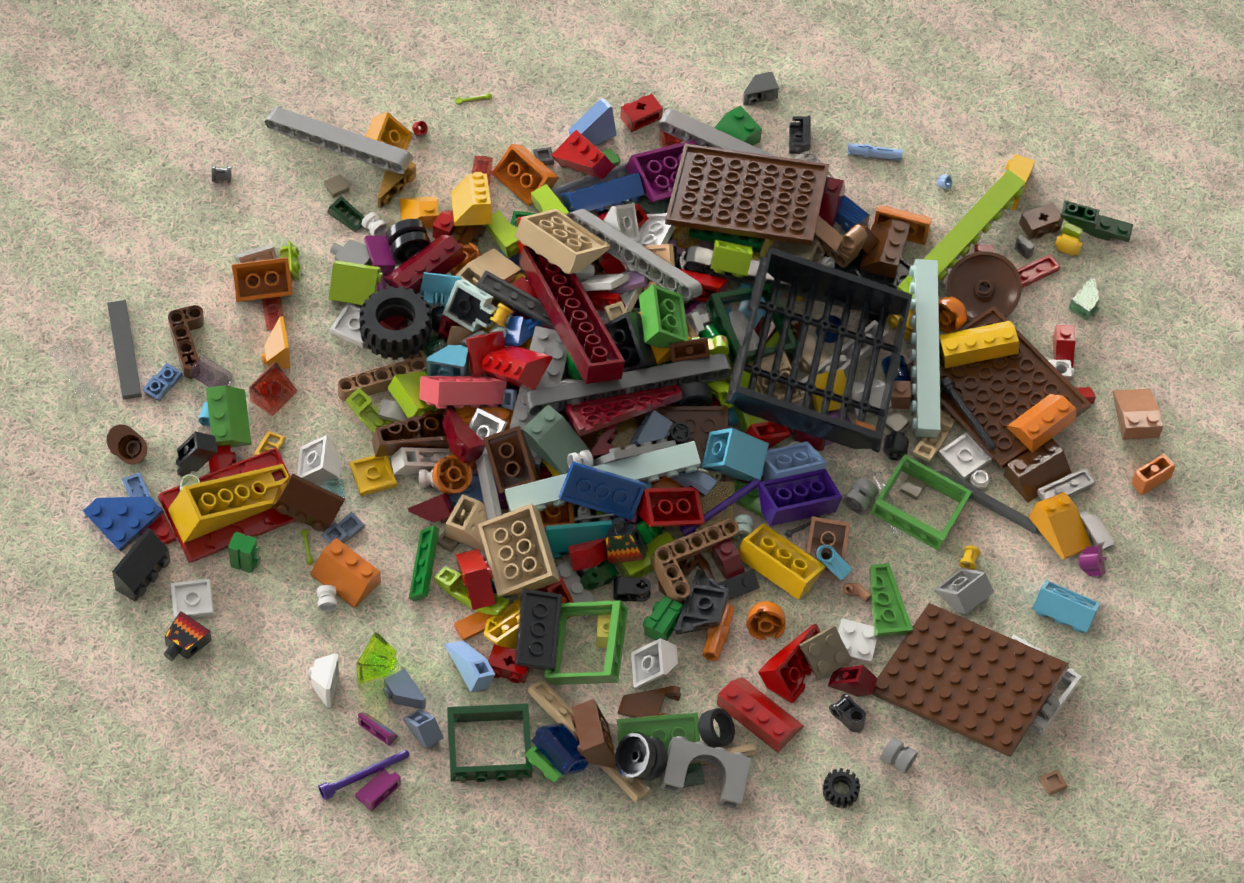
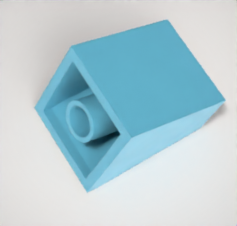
[701,428,769,482]

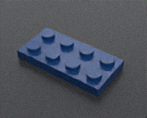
[558,461,646,520]

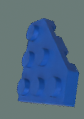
[83,497,164,552]

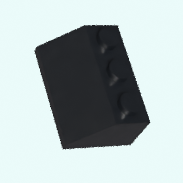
[604,312,658,373]
[112,528,170,602]

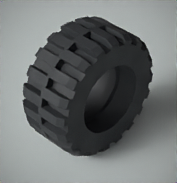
[359,286,432,360]

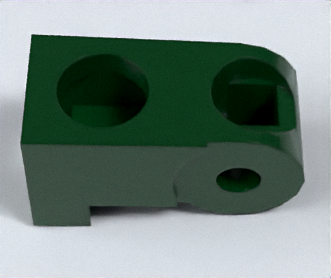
[580,559,619,591]

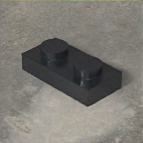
[718,569,760,600]

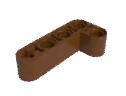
[168,305,204,379]

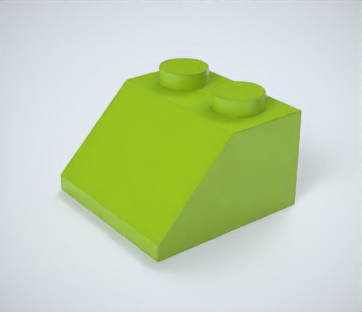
[711,240,752,278]

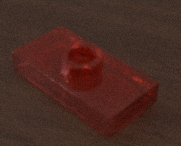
[261,296,286,331]

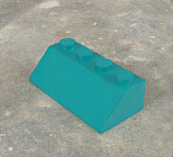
[545,519,625,559]

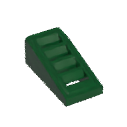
[327,196,365,233]

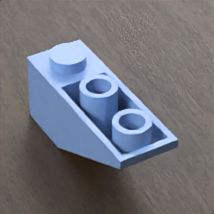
[445,640,495,692]

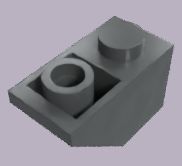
[743,71,779,105]

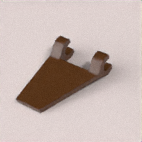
[618,686,681,718]

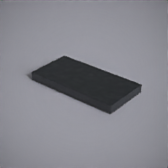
[515,589,562,672]

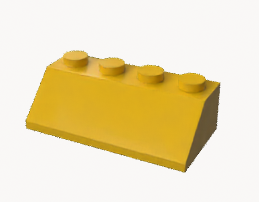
[451,172,492,226]
[939,321,1019,368]
[738,523,826,600]

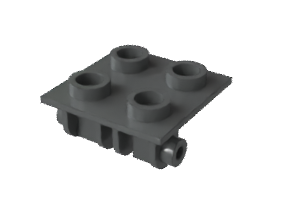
[574,505,616,523]

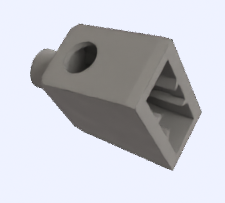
[330,240,373,266]

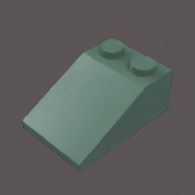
[522,405,590,475]

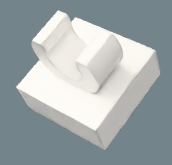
[685,311,710,332]

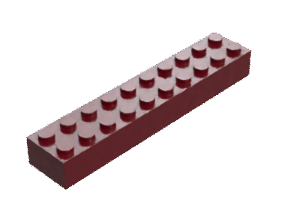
[520,246,625,384]

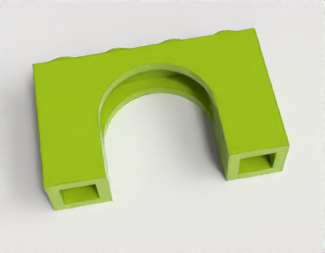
[485,184,569,258]

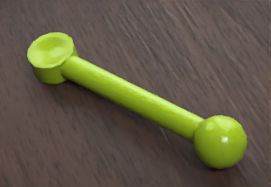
[455,93,492,104]
[301,529,314,565]

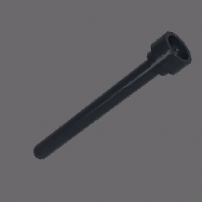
[940,377,996,450]

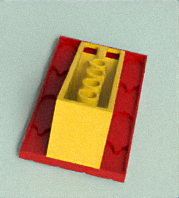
[158,447,296,563]

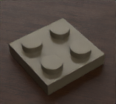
[799,625,852,680]

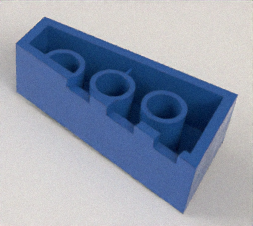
[561,173,645,213]

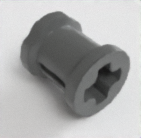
[212,166,231,183]

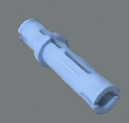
[847,143,903,161]

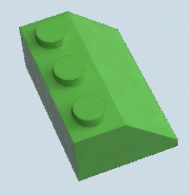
[639,284,689,348]
[206,385,252,448]

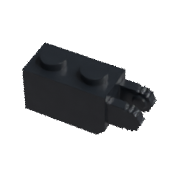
[176,431,218,477]

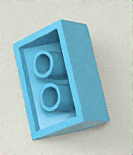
[1032,580,1101,633]

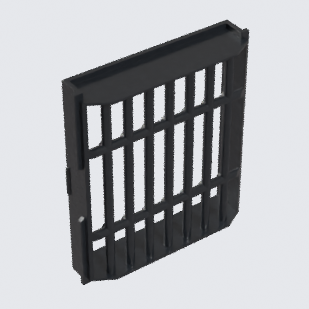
[725,247,912,453]

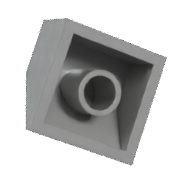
[934,568,994,614]

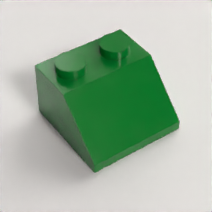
[714,105,762,146]

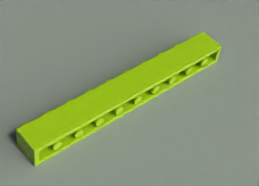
[897,169,1026,299]

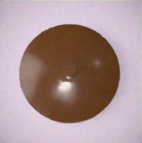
[947,251,1022,322]

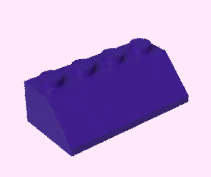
[758,469,843,526]

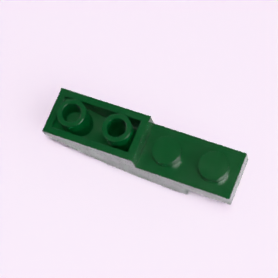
[1060,200,1133,242]

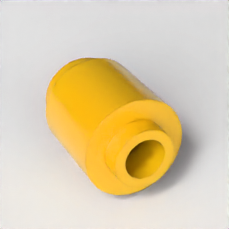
[1054,233,1083,256]

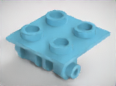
[419,272,462,307]

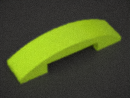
[346,388,392,433]
[434,566,510,615]

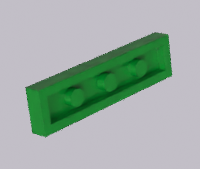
[409,526,439,601]

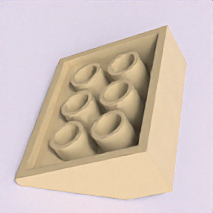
[515,209,611,274]
[478,503,560,597]

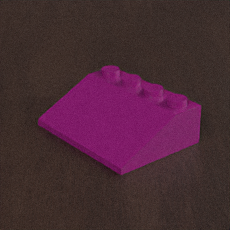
[625,140,697,202]

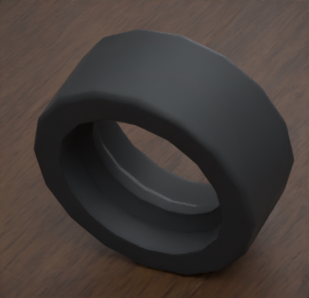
[676,382,713,406]
[698,708,735,748]

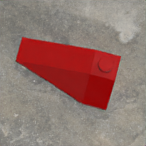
[758,624,821,703]

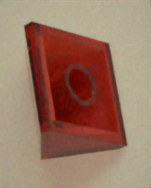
[249,362,297,416]

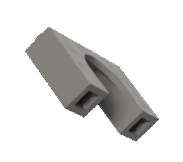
[659,736,752,809]

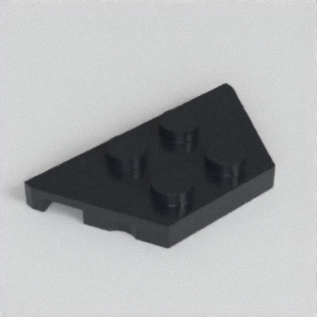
[675,570,730,635]

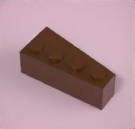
[371,408,450,457]

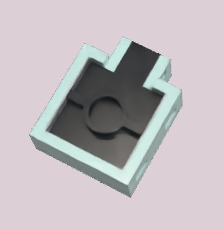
[443,279,498,332]

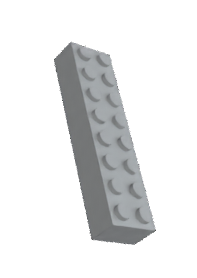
[509,326,568,475]

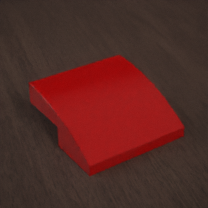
[466,331,505,376]

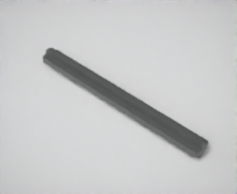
[938,470,1038,533]

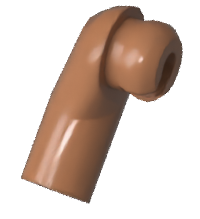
[843,583,872,602]

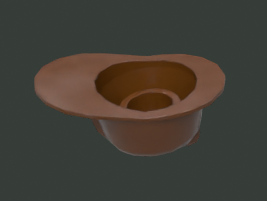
[106,424,148,465]

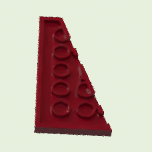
[565,384,683,436]

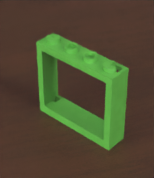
[870,454,972,550]
[544,601,628,685]

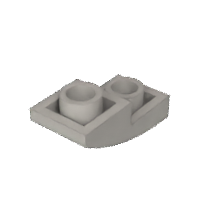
[379,399,408,422]

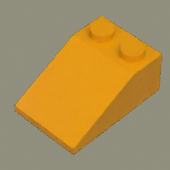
[1028,492,1092,560]

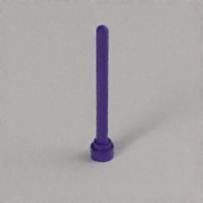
[679,479,761,536]
[318,750,410,800]

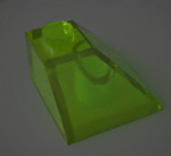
[356,632,398,684]

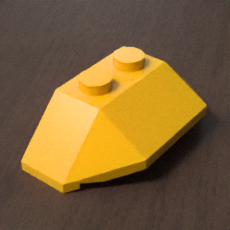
[484,599,521,649]

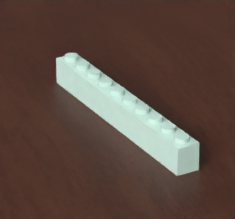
[909,259,940,438]
[505,441,701,512]

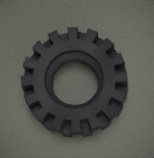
[823,768,861,808]

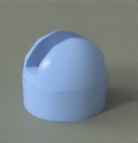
[937,175,953,189]

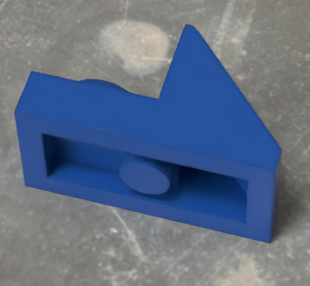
[505,316,543,346]

